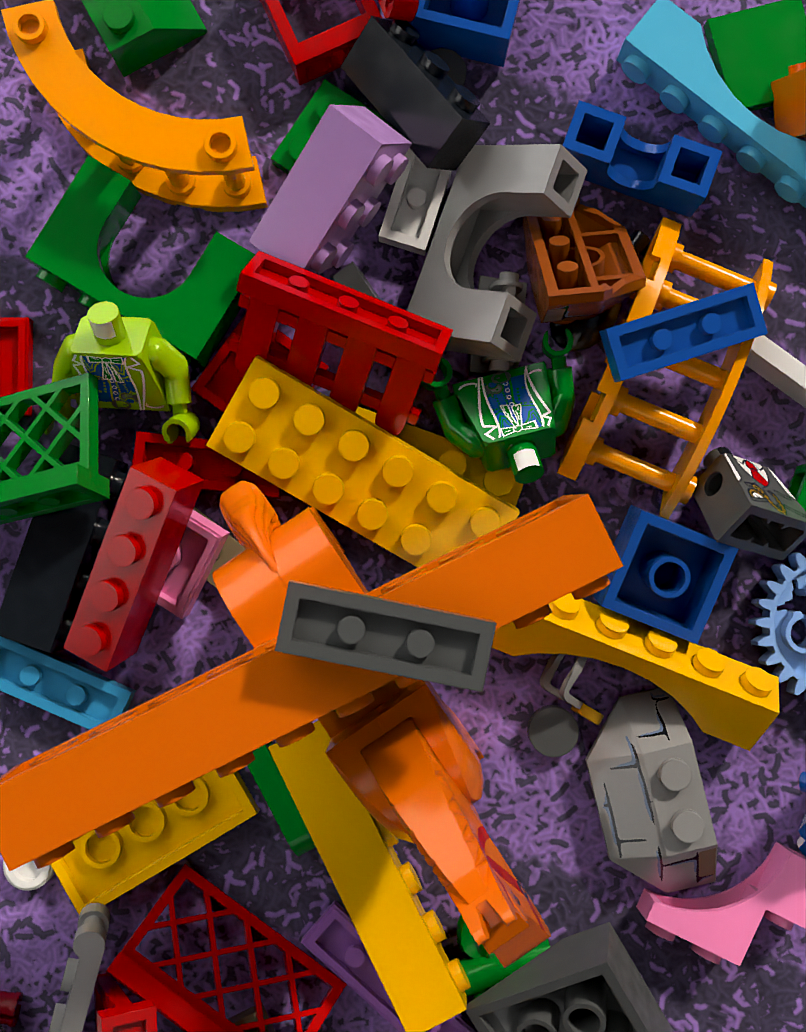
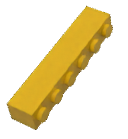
[268,720,471,1032]

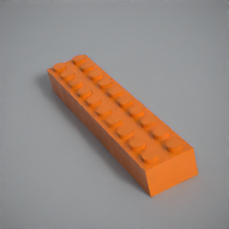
[0,494,623,871]

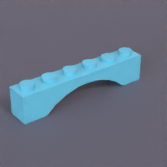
[616,0,806,208]

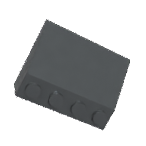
[466,922,674,1032]

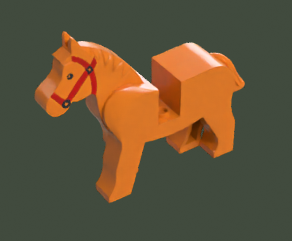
[212,481,551,968]

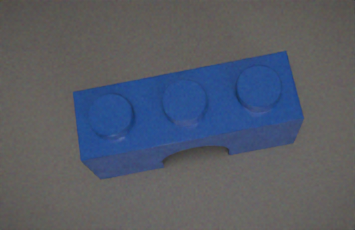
[562,100,723,218]

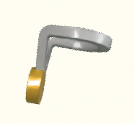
[540,654,604,726]

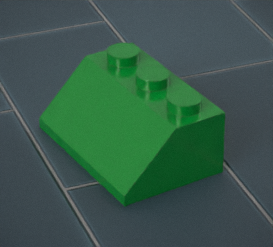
[81,0,207,77]

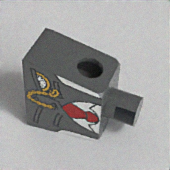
[693,447,806,560]

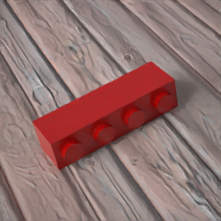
[63,457,205,672]

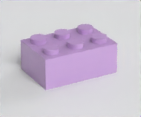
[249,104,412,274]

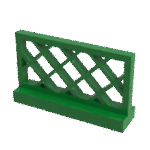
[0,372,110,525]

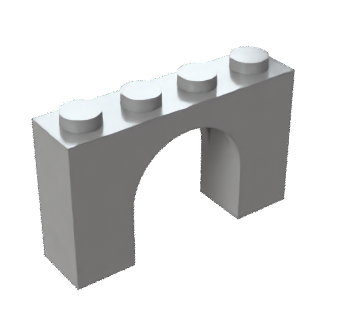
[407,144,588,362]

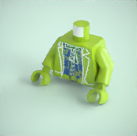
[44,301,200,444]

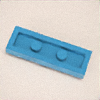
[0,636,136,729]

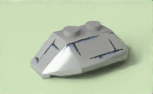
[585,687,718,893]

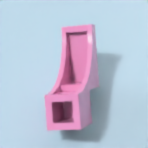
[636,842,806,966]

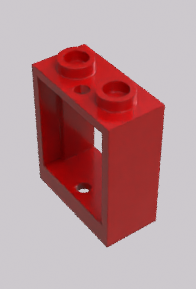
[260,0,382,85]

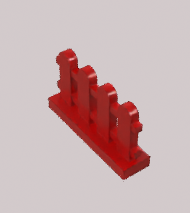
[228,251,453,435]

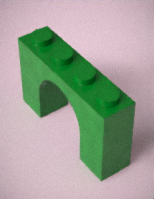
[25,155,255,368]

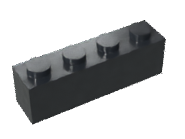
[0,444,128,653]

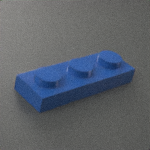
[599,282,768,383]

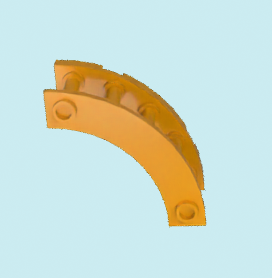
[1,0,268,212]
[557,217,777,519]

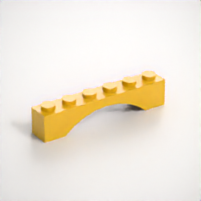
[492,593,780,751]

